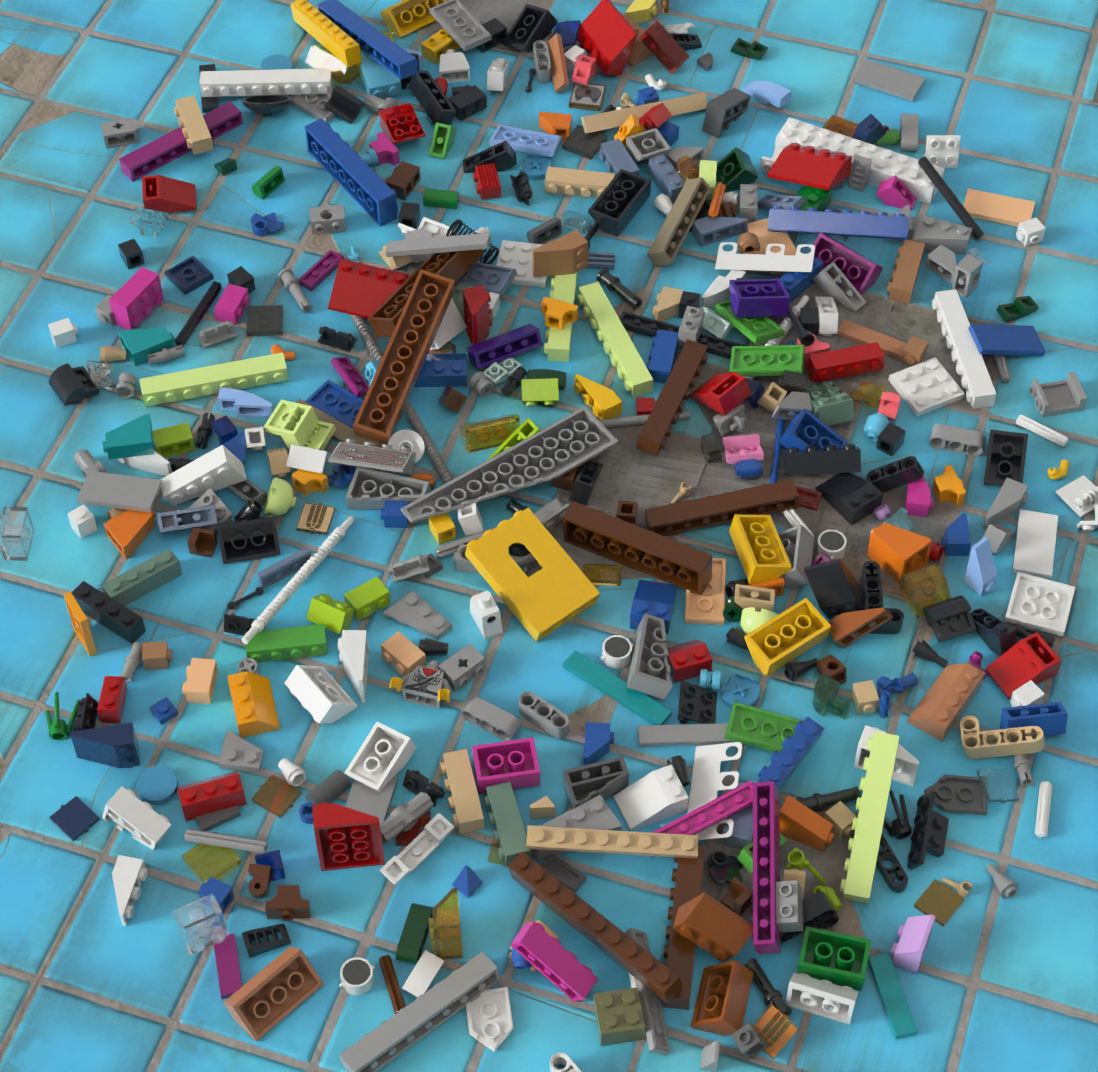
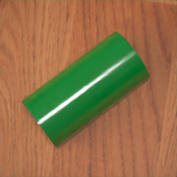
[252,166,285,200]
[423,189,459,209]

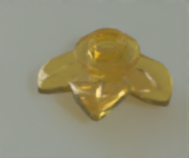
[849,382,886,407]

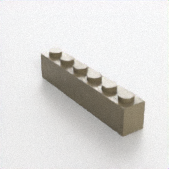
[647,177,711,267]

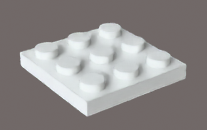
[496,240,548,288]
[888,357,965,417]
[1004,572,1075,637]

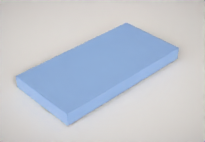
[489,125,562,157]

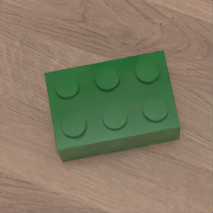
[797,926,871,991]

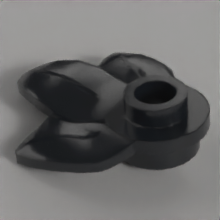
[707,851,743,885]

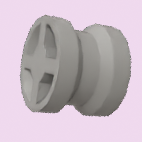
[238,658,259,675]

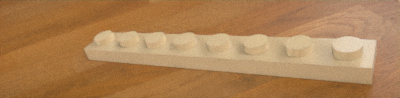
[526,825,698,859]

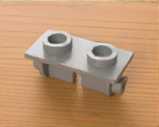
[197,320,237,348]
[388,554,430,583]

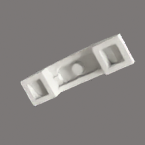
[380,813,454,885]

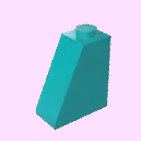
[118,327,175,366]
[102,414,154,460]

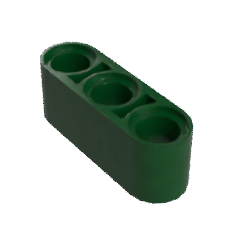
[396,903,434,964]

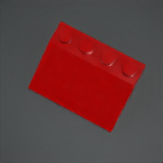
[576,0,638,75]
[767,143,852,190]
[328,258,409,318]
[312,803,385,871]

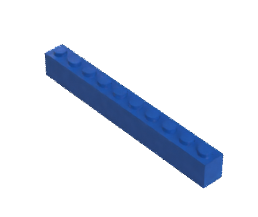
[318,0,418,80]

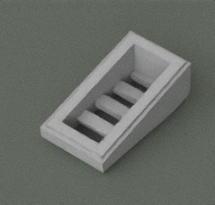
[848,154,872,192]

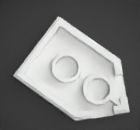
[466,987,514,1052]

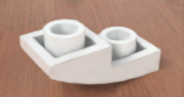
[402,950,445,997]

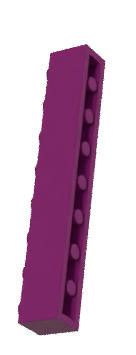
[119,101,243,182]
[753,781,781,954]

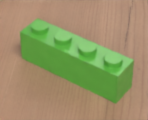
[245,624,328,664]

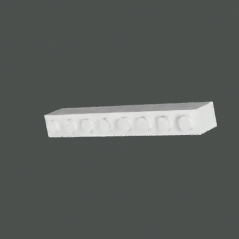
[199,68,332,97]
[932,289,996,409]

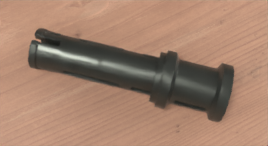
[596,268,642,309]
[796,786,861,812]
[744,958,792,1022]

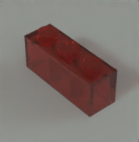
[639,21,690,74]

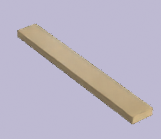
[581,92,708,134]

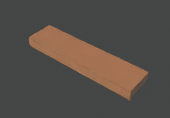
[547,33,569,94]
[836,319,907,360]

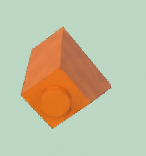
[104,509,156,559]
[779,795,835,852]

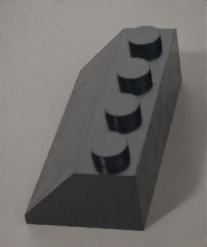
[588,169,651,237]

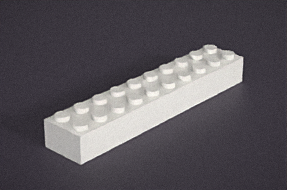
[774,117,945,204]

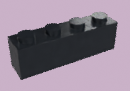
[408,71,456,126]
[783,444,861,476]
[71,581,146,644]

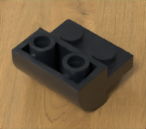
[48,364,100,406]
[922,595,977,643]

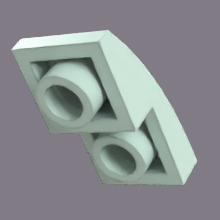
[483,357,522,385]

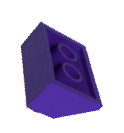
[729,279,791,318]

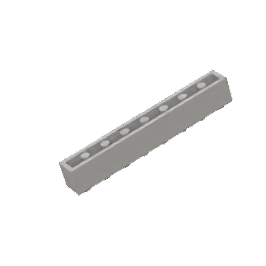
[339,952,501,1072]

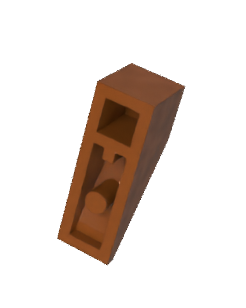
[828,607,893,649]

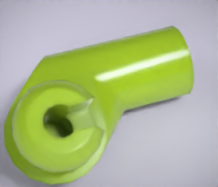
[813,885,843,911]

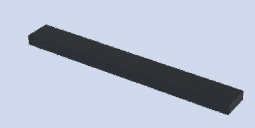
[619,311,747,359]

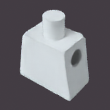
[439,49,471,83]
[470,591,503,639]

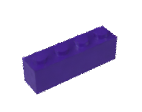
[466,323,543,369]

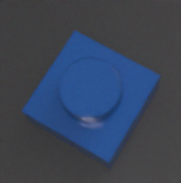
[149,697,178,725]

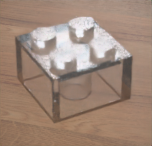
[0,506,34,561]
[172,893,229,956]

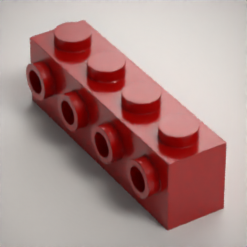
[808,342,885,382]

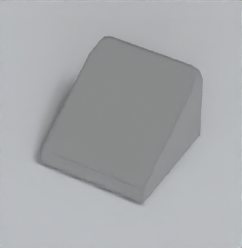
[700,1041,720,1072]

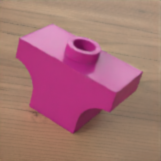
[369,132,400,166]

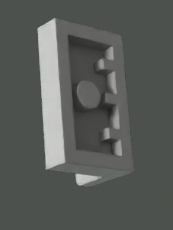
[534,498,570,532]

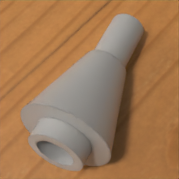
[986,864,1019,899]

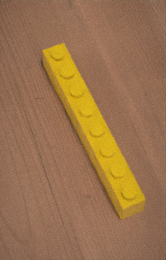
[290,0,362,67]

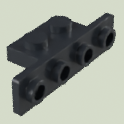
[907,791,949,870]

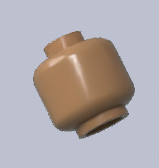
[737,232,760,254]

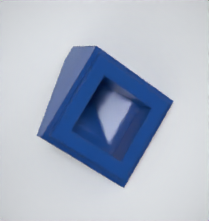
[452,865,483,898]

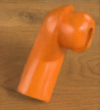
[271,344,295,361]
[408,473,435,486]

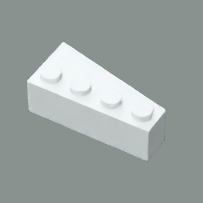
[160,445,247,506]

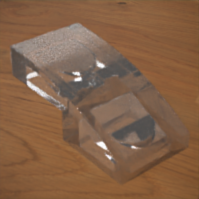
[86,360,116,390]

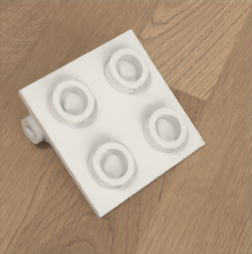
[923,135,961,168]
[1055,475,1098,517]

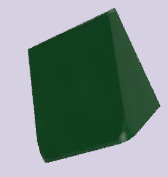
[214,158,237,175]

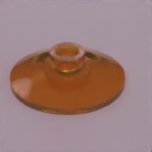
[677,155,699,182]

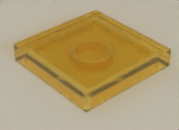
[182,832,242,883]

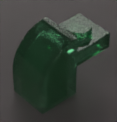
[812,674,851,719]

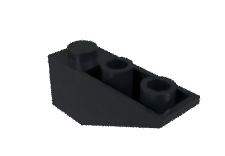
[970,608,1018,656]

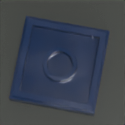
[165,256,214,295]

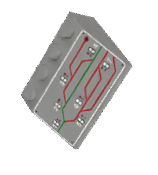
[328,439,416,475]

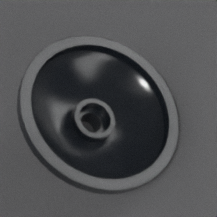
[242,95,292,116]

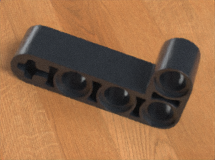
[861,561,904,634]
[752,892,839,944]

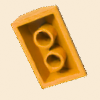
[227,671,280,738]

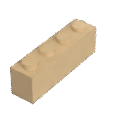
[174,95,214,155]
[545,166,615,198]
[440,749,484,834]

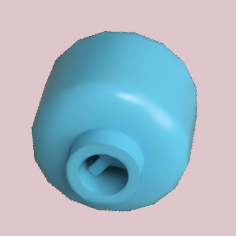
[863,413,890,442]

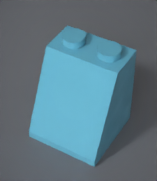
[359,51,402,99]

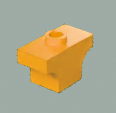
[614,114,645,148]
[542,296,578,330]
[932,465,966,506]
[292,469,329,496]

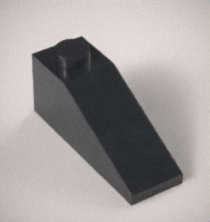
[463,141,517,173]
[568,460,603,505]

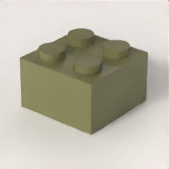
[593,987,646,1046]

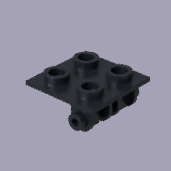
[678,681,717,724]

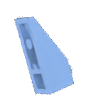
[964,537,997,596]

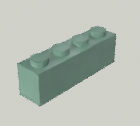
[101,548,182,606]
[483,782,531,867]

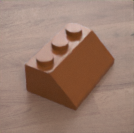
[672,892,753,962]
[690,960,753,1036]

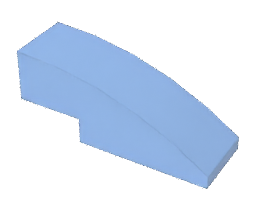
[742,81,791,109]
[218,387,273,418]

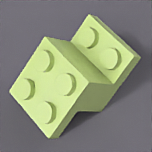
[263,400,336,451]

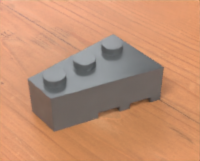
[702,88,751,138]
[563,756,629,809]

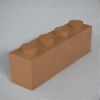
[887,239,925,304]

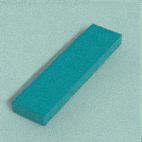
[868,953,917,1039]

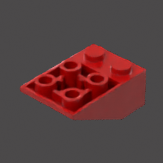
[379,103,426,144]
[142,175,197,215]
[689,372,751,415]
[985,632,1062,699]

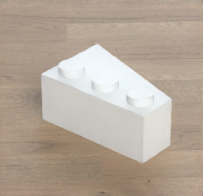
[102,786,172,850]

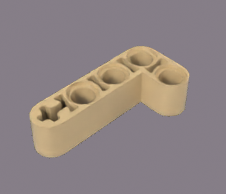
[960,715,1045,759]

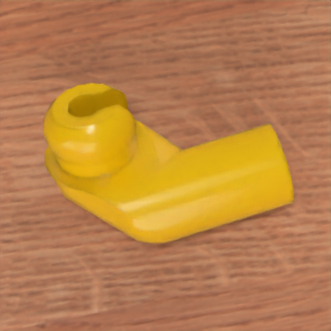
[1047,460,1070,480]

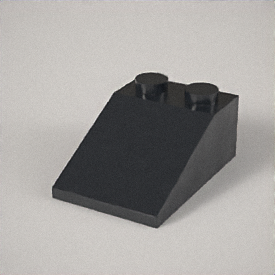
[502,4,558,51]
[984,430,1028,487]
[815,472,883,525]
[804,559,866,620]

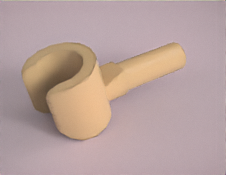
[620,93,636,107]
[670,481,692,504]
[941,877,973,897]

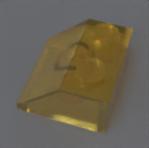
[899,563,951,618]

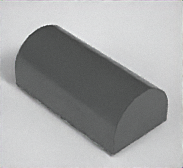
[527,217,562,244]
[227,479,267,506]
[305,770,351,805]

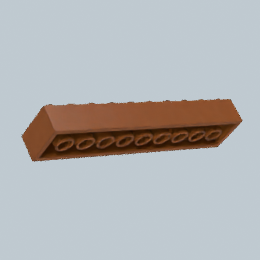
[353,269,455,445]

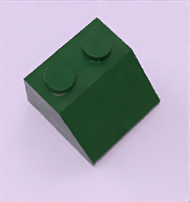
[716,147,758,192]

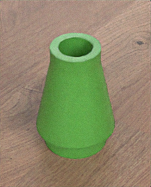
[875,128,900,146]

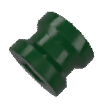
[723,596,743,621]

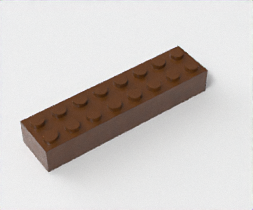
[368,235,484,337]
[562,501,712,596]

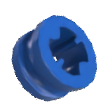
[299,803,315,824]

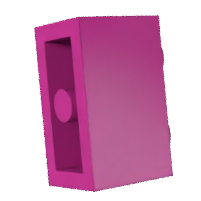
[214,284,251,325]

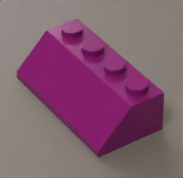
[809,233,884,295]

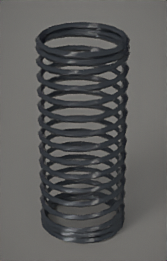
[446,219,499,264]

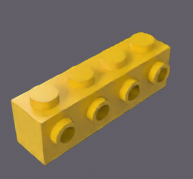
[421,21,480,64]

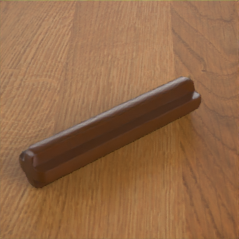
[379,955,406,1014]

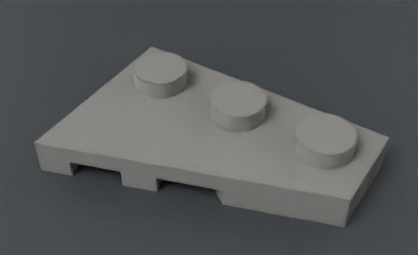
[383,590,452,640]

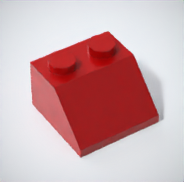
[666,640,713,683]

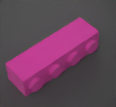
[511,922,598,1002]

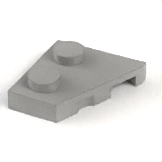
[218,731,264,772]

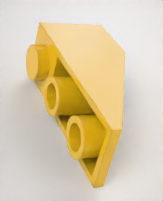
[574,374,622,419]

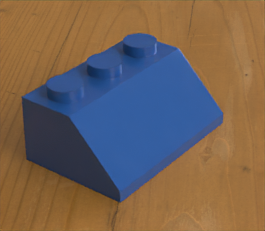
[414,353,467,387]

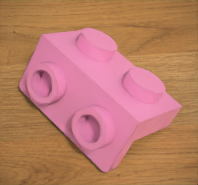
[723,434,764,464]

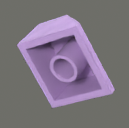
[890,915,936,973]

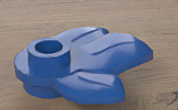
[251,212,284,236]
[327,465,356,487]

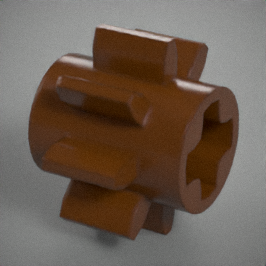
[718,202,739,217]

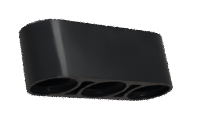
[866,456,924,493]

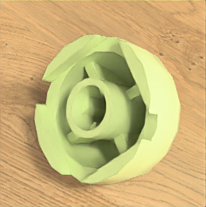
[264,477,296,516]
[740,607,778,635]

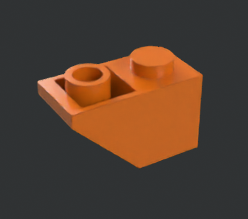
[539,112,572,140]

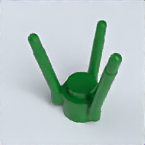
[46,692,80,740]

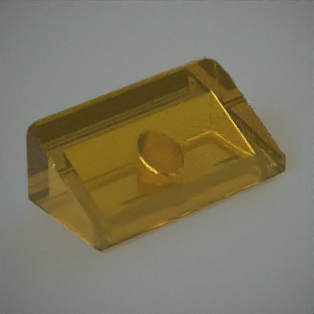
[583,564,622,586]

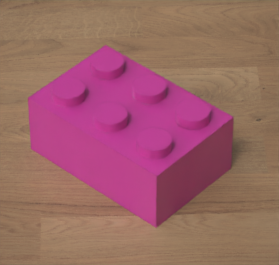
[109,267,164,330]
[472,737,540,794]

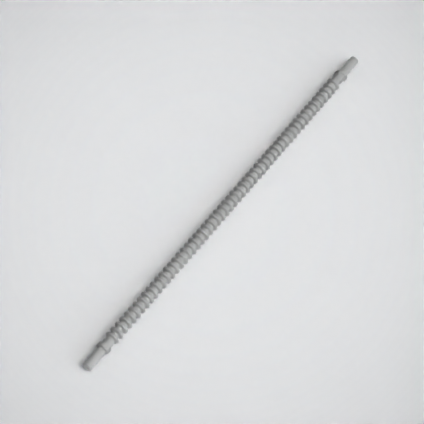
[349,314,454,484]

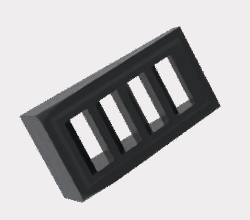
[667,33,702,53]
[242,923,291,958]

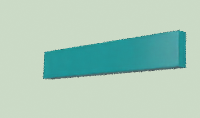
[563,650,672,725]

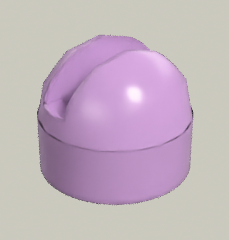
[873,504,890,520]

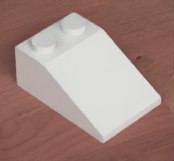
[338,630,369,703]
[344,722,417,792]
[854,725,919,787]
[614,765,689,831]

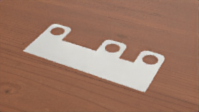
[715,242,815,272]
[687,742,742,840]

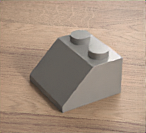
[626,128,671,162]

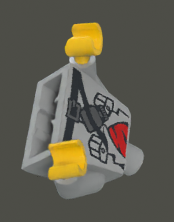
[389,660,452,709]

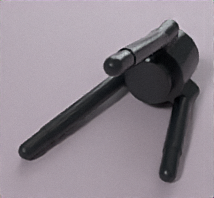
[884,790,912,840]

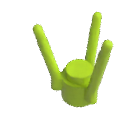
[786,847,826,885]

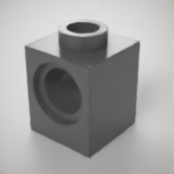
[731,1022,769,1059]

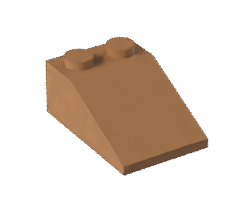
[532,229,588,277]

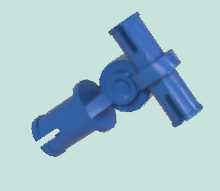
[876,673,918,718]

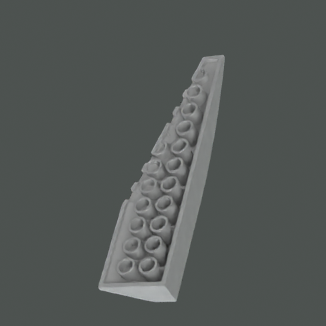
[401,406,618,523]

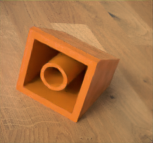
[867,523,932,584]

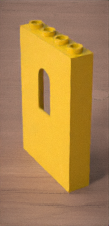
[465,508,600,642]

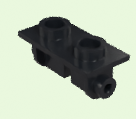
[510,171,533,205]
[317,326,357,352]
[224,613,266,636]
[73,693,99,732]
[403,769,445,807]

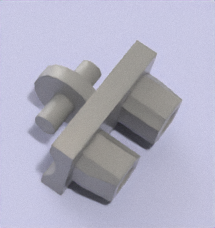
[713,404,747,436]

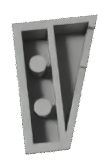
[913,215,973,255]

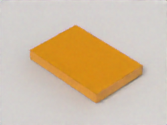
[64,591,97,656]

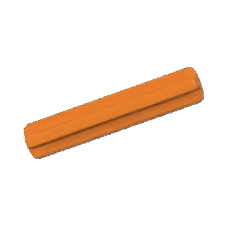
[708,182,726,218]

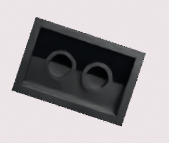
[217,514,281,564]

